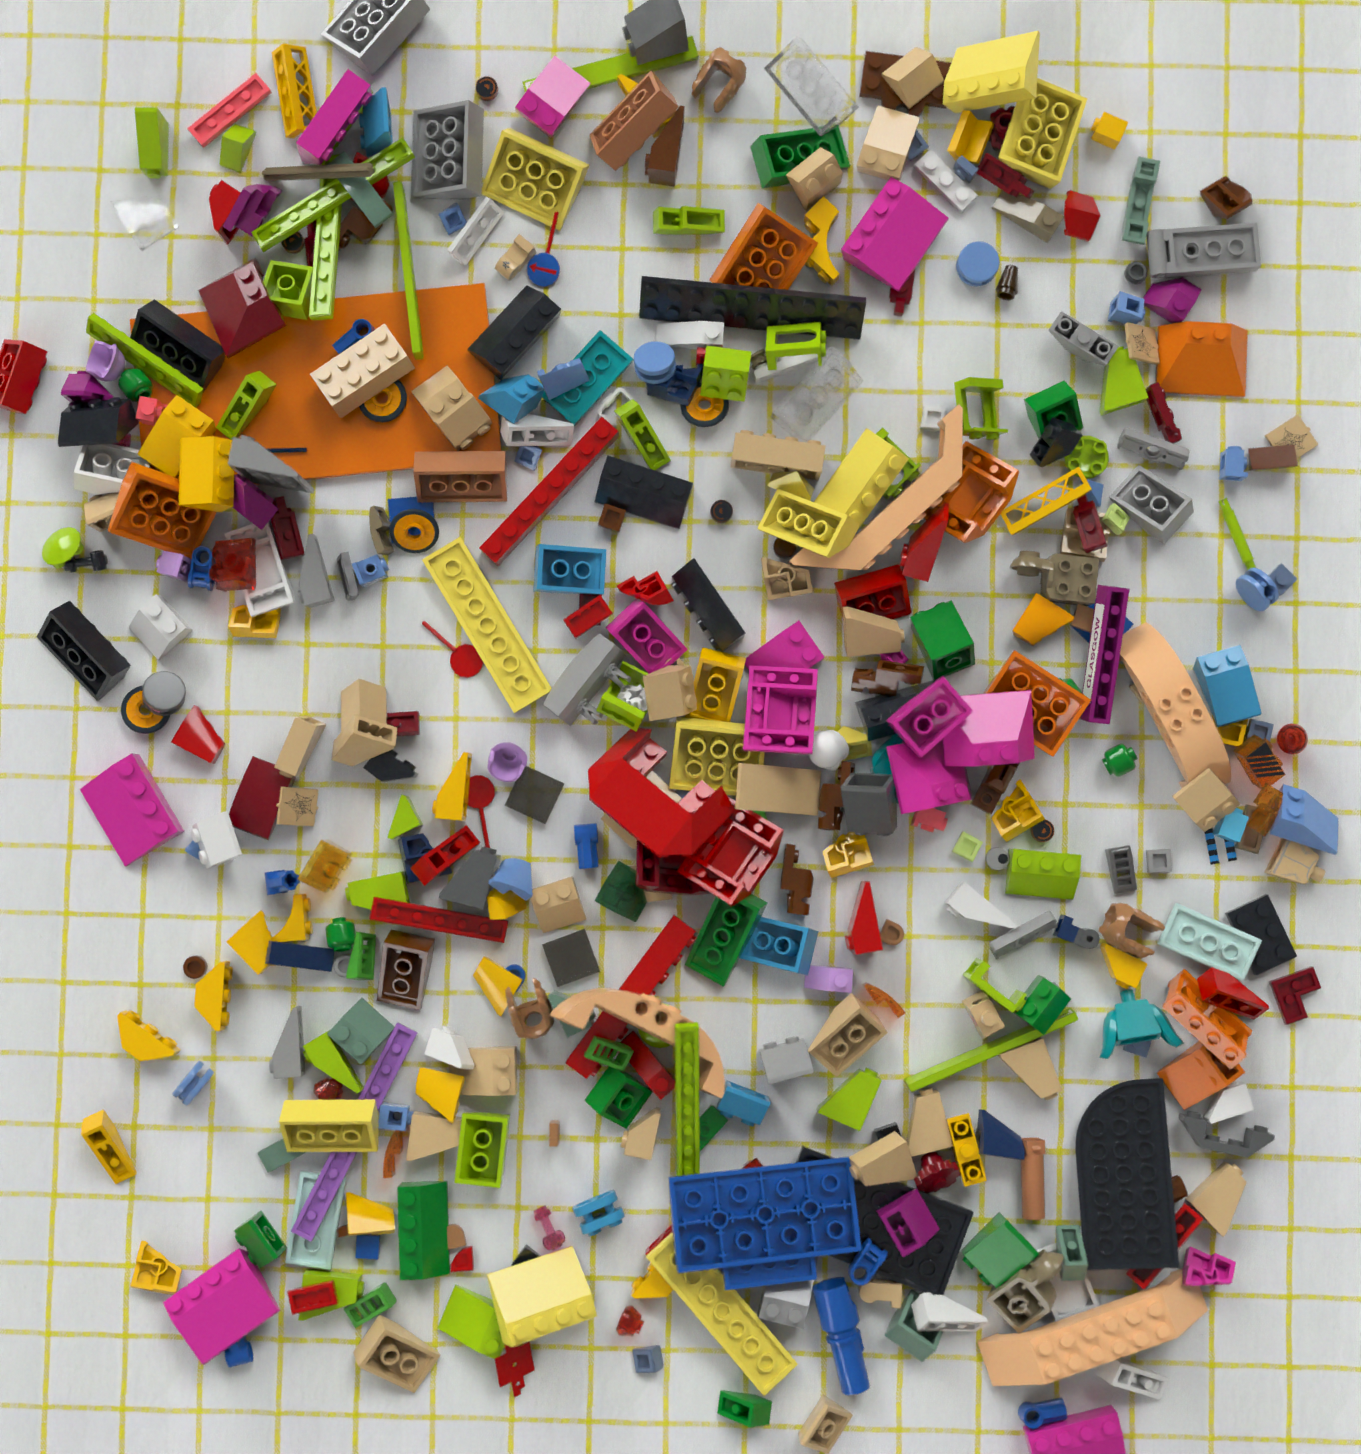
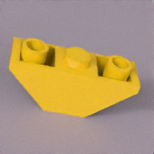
[194,961,233,1031]
[117,1010,181,1061]
[946,1113,987,1187]
[631,1263,674,1299]

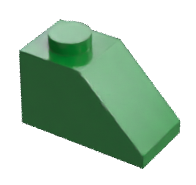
[717,1390,772,1428]

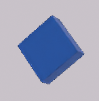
[355,1234,381,1260]

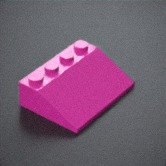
[296,69,372,165]
[841,177,949,292]
[80,753,185,867]
[163,1248,280,1365]
[1023,1405,1126,1454]

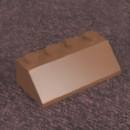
[589,71,678,171]
[413,451,507,502]

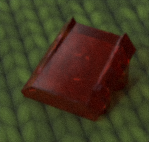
[209,538,256,592]

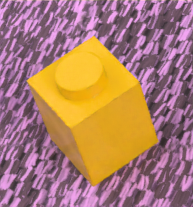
[1090,112,1128,150]

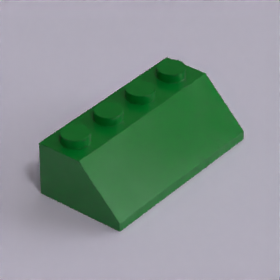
[397,1181,450,1280]

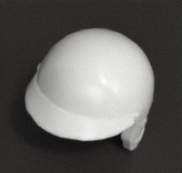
[808,730,849,771]

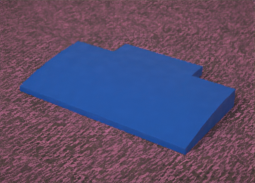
[668,1156,862,1290]

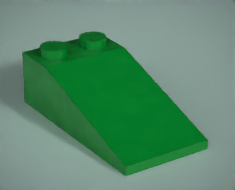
[750,125,850,189]
[685,894,768,987]

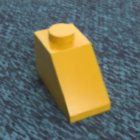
[1100,943,1147,990]

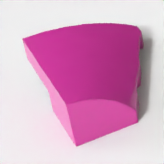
[1182,1246,1236,1286]

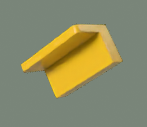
[947,110,994,164]

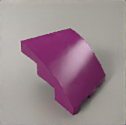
[223,184,282,236]

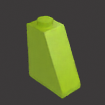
[135,107,169,179]
[1099,346,1148,416]
[345,871,410,909]
[816,1068,882,1131]
[298,1269,365,1321]

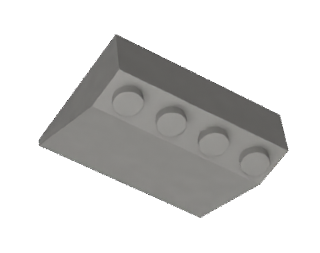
[321,0,431,75]
[411,100,484,199]
[228,435,315,494]

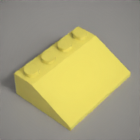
[943,31,1040,114]
[998,78,1087,189]
[482,128,590,231]
[669,717,765,796]
[487,1246,597,1347]

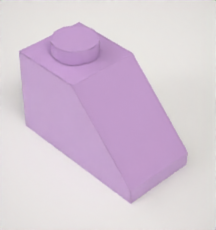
[156,551,191,582]
[804,965,853,993]

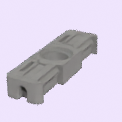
[1117,428,1190,470]
[989,911,1058,959]

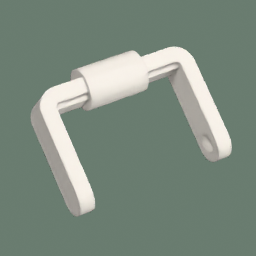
[598,388,638,428]

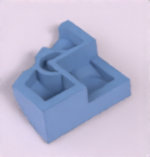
[537,358,589,400]
[489,858,533,901]

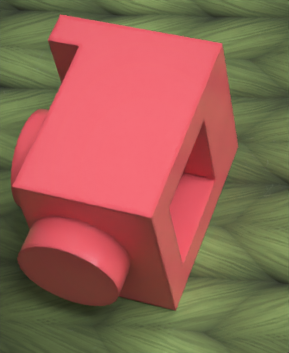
[135,396,168,426]
[910,808,948,833]

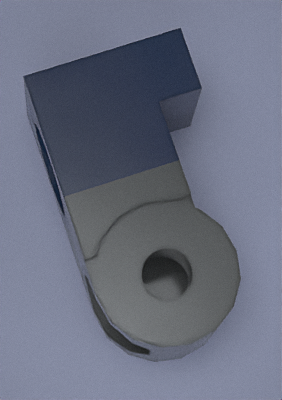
[1053,914,1100,949]

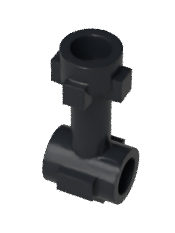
[63,550,108,573]

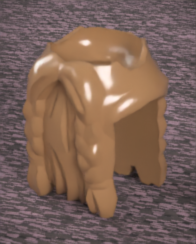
[692,47,746,113]
[1099,903,1165,958]
[505,978,554,1039]

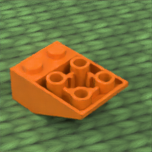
[1156,1041,1245,1110]

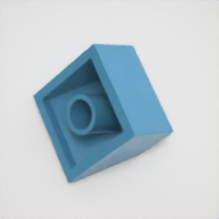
[478,374,545,424]
[717,1080,771,1126]

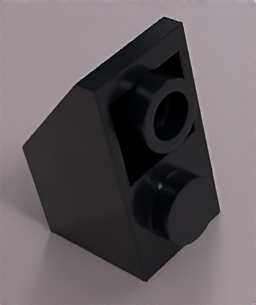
[1030,417,1083,467]
[363,749,418,782]

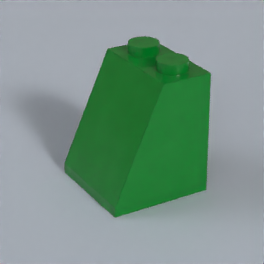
[910,600,975,680]
[961,1212,1039,1289]

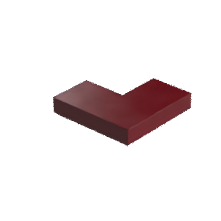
[1269,966,1321,1025]

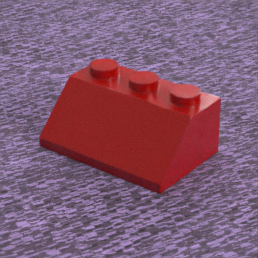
[0,339,48,414]
[834,564,912,619]

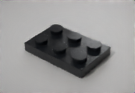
[1225,894,1297,975]

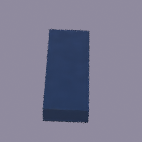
[265,941,335,972]

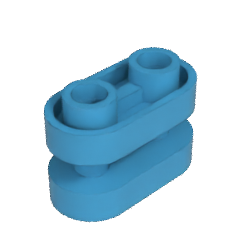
[572,1190,625,1237]

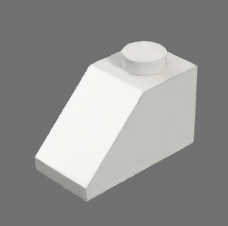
[425,1025,474,1069]
[1203,1079,1254,1124]

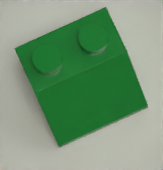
[1024,381,1083,439]
[1013,975,1071,1035]
[584,1067,653,1129]
[234,1210,287,1268]

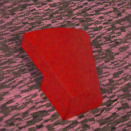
[617,571,674,605]
[171,705,225,764]

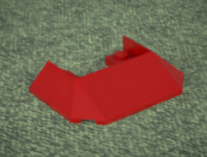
[588,727,735,857]

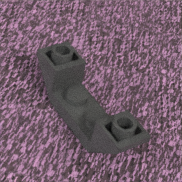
[1178,1111,1275,1158]

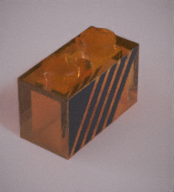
[1233,734,1286,791]

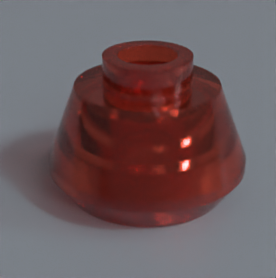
[1277,724,1308,754]
[313,1077,343,1100]
[616,1305,644,1337]

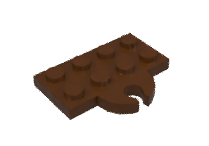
[859,51,951,117]

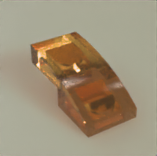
[1246,784,1283,837]
[862,982,906,1018]
[383,1130,403,1178]

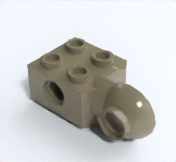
[1010,551,1099,606]
[986,1249,1064,1334]

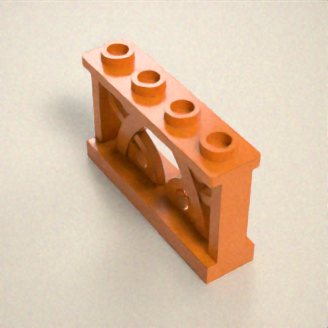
[1163,969,1252,1069]

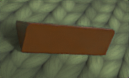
[1248,445,1298,471]

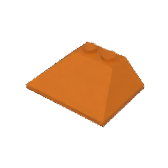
[1156,321,1248,397]
[923,441,1019,543]

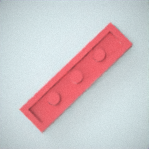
[187,73,272,148]

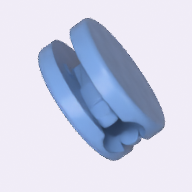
[956,241,1000,287]
[634,341,676,384]
[1235,568,1279,611]
[172,1061,214,1106]

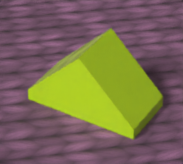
[219,124,256,173]
[387,794,423,839]

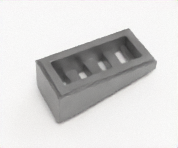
[1105,845,1137,894]

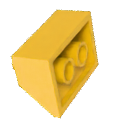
[179,436,234,512]

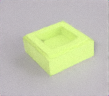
[1102,503,1130,535]
[952,831,983,862]

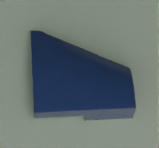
[646,363,704,406]
[398,833,452,884]
[977,1109,1025,1160]

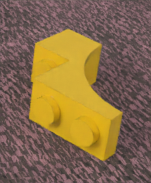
[803,196,840,286]
[270,894,313,966]

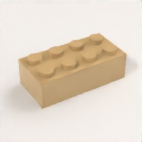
[310,324,415,418]
[730,430,826,481]

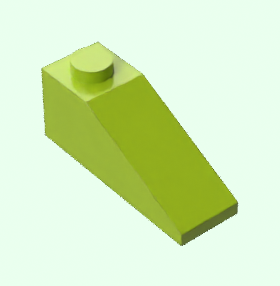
[216,371,277,440]
[614,399,671,470]
[303,1030,364,1093]

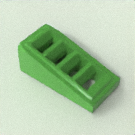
[346,932,376,980]
[584,1036,634,1072]
[344,1282,397,1328]

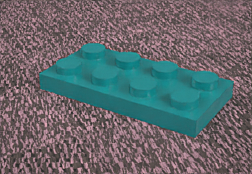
[542,330,634,427]

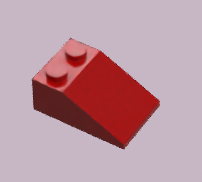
[899,503,949,582]
[845,881,883,955]

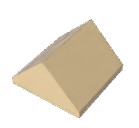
[881,47,944,109]
[341,679,387,731]
[798,1395,853,1454]

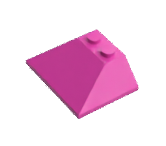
[743,666,818,755]
[943,690,1035,767]
[886,739,973,814]

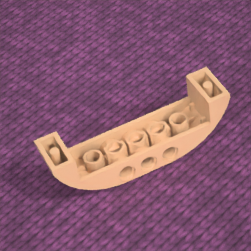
[1119,622,1231,788]
[550,988,725,1099]

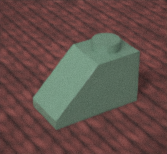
[1056,1225,1088,1281]

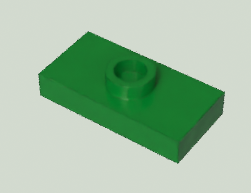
[699,1104,728,1151]

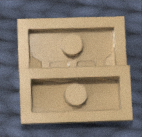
[1060,508,1110,562]

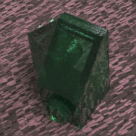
[594,861,647,922]

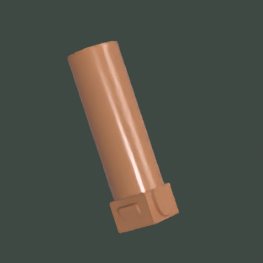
[1021,1137,1045,1220]

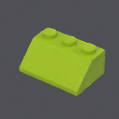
[1005,849,1081,900]
[454,1112,510,1188]

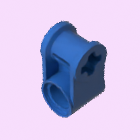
[188,546,217,591]
[848,1238,888,1285]

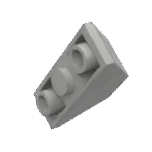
[1049,311,1119,366]

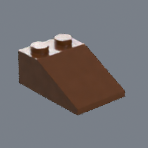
[645,106,685,187]
[377,929,435,1010]

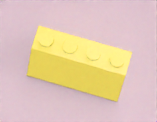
[814,428,909,531]
[757,489,860,558]
[279,1099,379,1152]

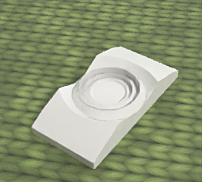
[224,522,295,617]
[1037,1243,1099,1321]

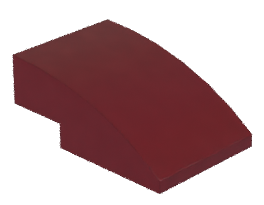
[229,756,296,840]

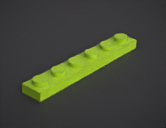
[86,313,203,408]

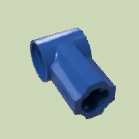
[332,319,375,354]
[574,823,599,869]
[264,870,300,895]
[225,1336,253,1368]
[1018,1397,1067,1428]

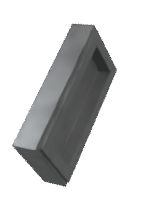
[337,552,359,601]

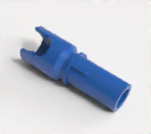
[812,1277,870,1395]

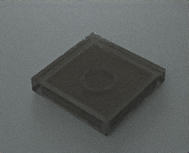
[505,766,565,824]
[542,929,600,987]

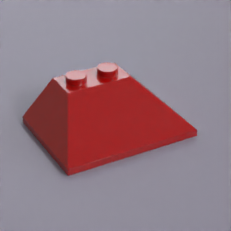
[677,797,784,906]

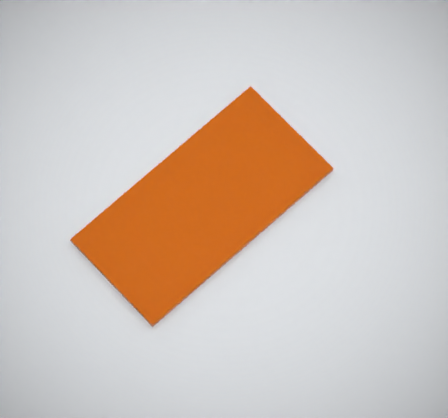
[130,283,502,485]

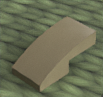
[369,506,394,555]

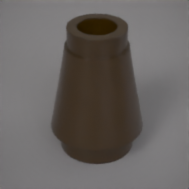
[996,265,1018,300]

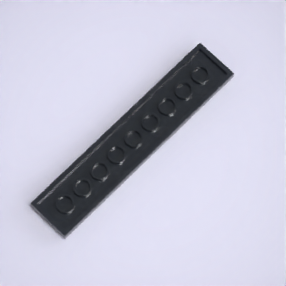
[639,276,866,340]

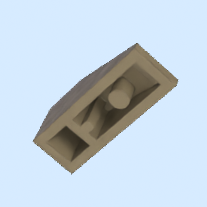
[992,190,1064,243]

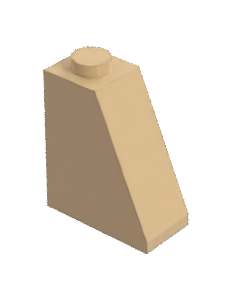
[843,606,905,657]
[331,714,397,766]
[275,715,326,778]
[998,1037,1063,1100]
[906,1087,953,1157]
[406,1111,462,1161]
[849,1131,917,1186]
[1186,1161,1246,1237]

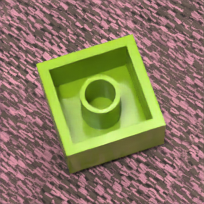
[263,260,313,320]
[700,346,751,402]

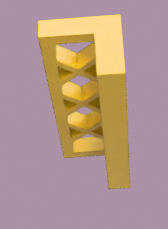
[272,43,317,139]
[1000,467,1092,536]

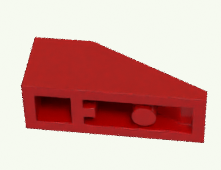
[410,825,481,886]
[1197,967,1269,1020]
[620,1031,675,1100]

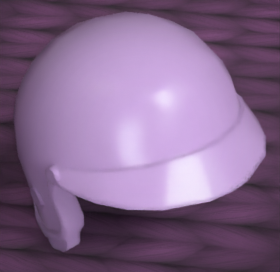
[86,341,125,381]
[488,742,527,782]

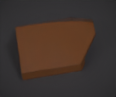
[1200,176,1253,219]

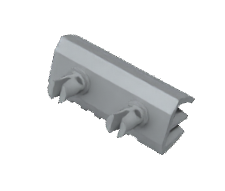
[543,634,631,726]

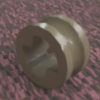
[750,349,767,369]

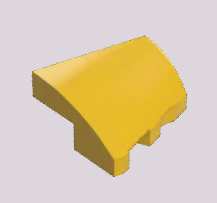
[487,888,527,920]
[130,1240,182,1295]

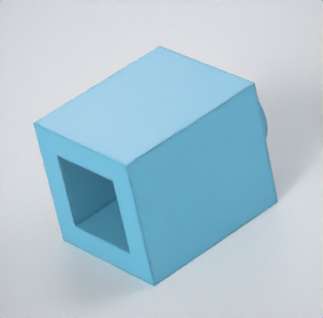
[1212,808,1249,842]

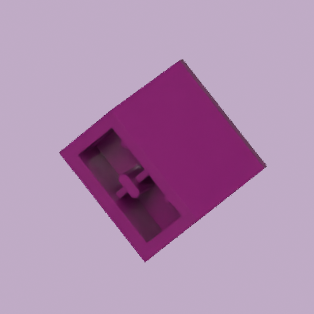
[232,473,278,530]
[877,1188,939,1257]

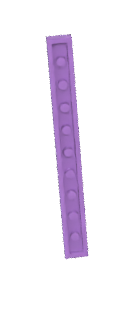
[291,1022,418,1242]

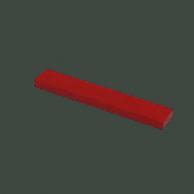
[369,897,508,943]

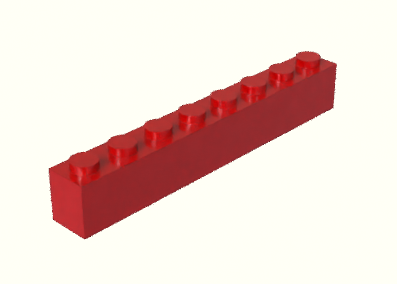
[479,417,619,566]
[565,915,697,1079]

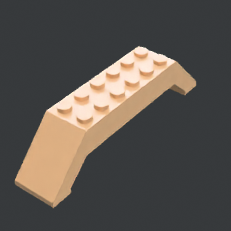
[788,404,963,571]
[977,1268,1208,1386]

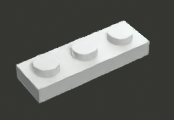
[914,149,978,213]
[447,197,505,266]
[753,354,818,384]

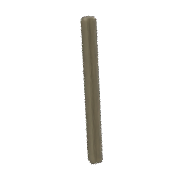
[262,163,375,181]

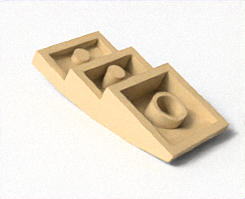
[735,763,821,816]

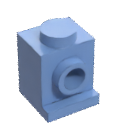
[1108,291,1146,324]
[1219,446,1248,481]
[352,554,389,587]
[379,1102,414,1131]

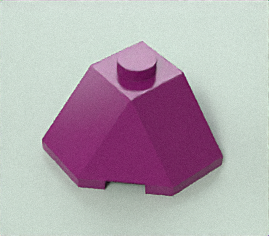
[1142,277,1202,324]
[61,371,114,402]

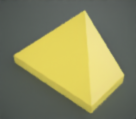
[768,471,815,501]
[838,726,872,761]

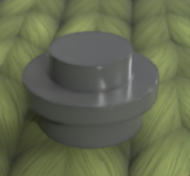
[1124,262,1147,285]

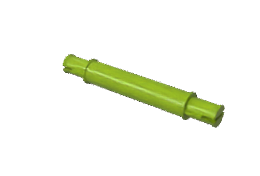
[1218,498,1256,570]

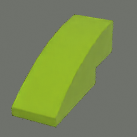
[653,206,725,235]

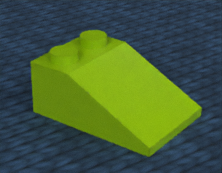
[437,1284,505,1359]

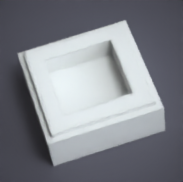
[920,405,946,432]

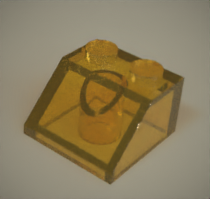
[298,839,352,893]

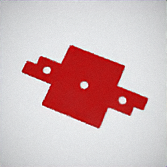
[494,1342,535,1397]

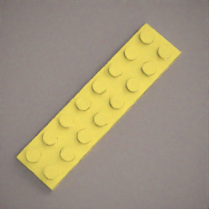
[422,537,552,714]
[646,1232,798,1396]

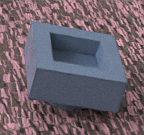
[908,129,929,162]
[953,155,978,183]
[1268,563,1297,596]
[1244,719,1274,746]
[1123,1040,1152,1058]

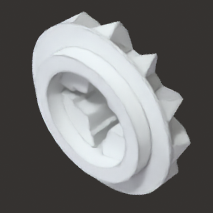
[618,684,647,711]

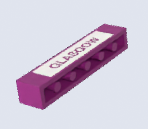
[1079,585,1130,724]

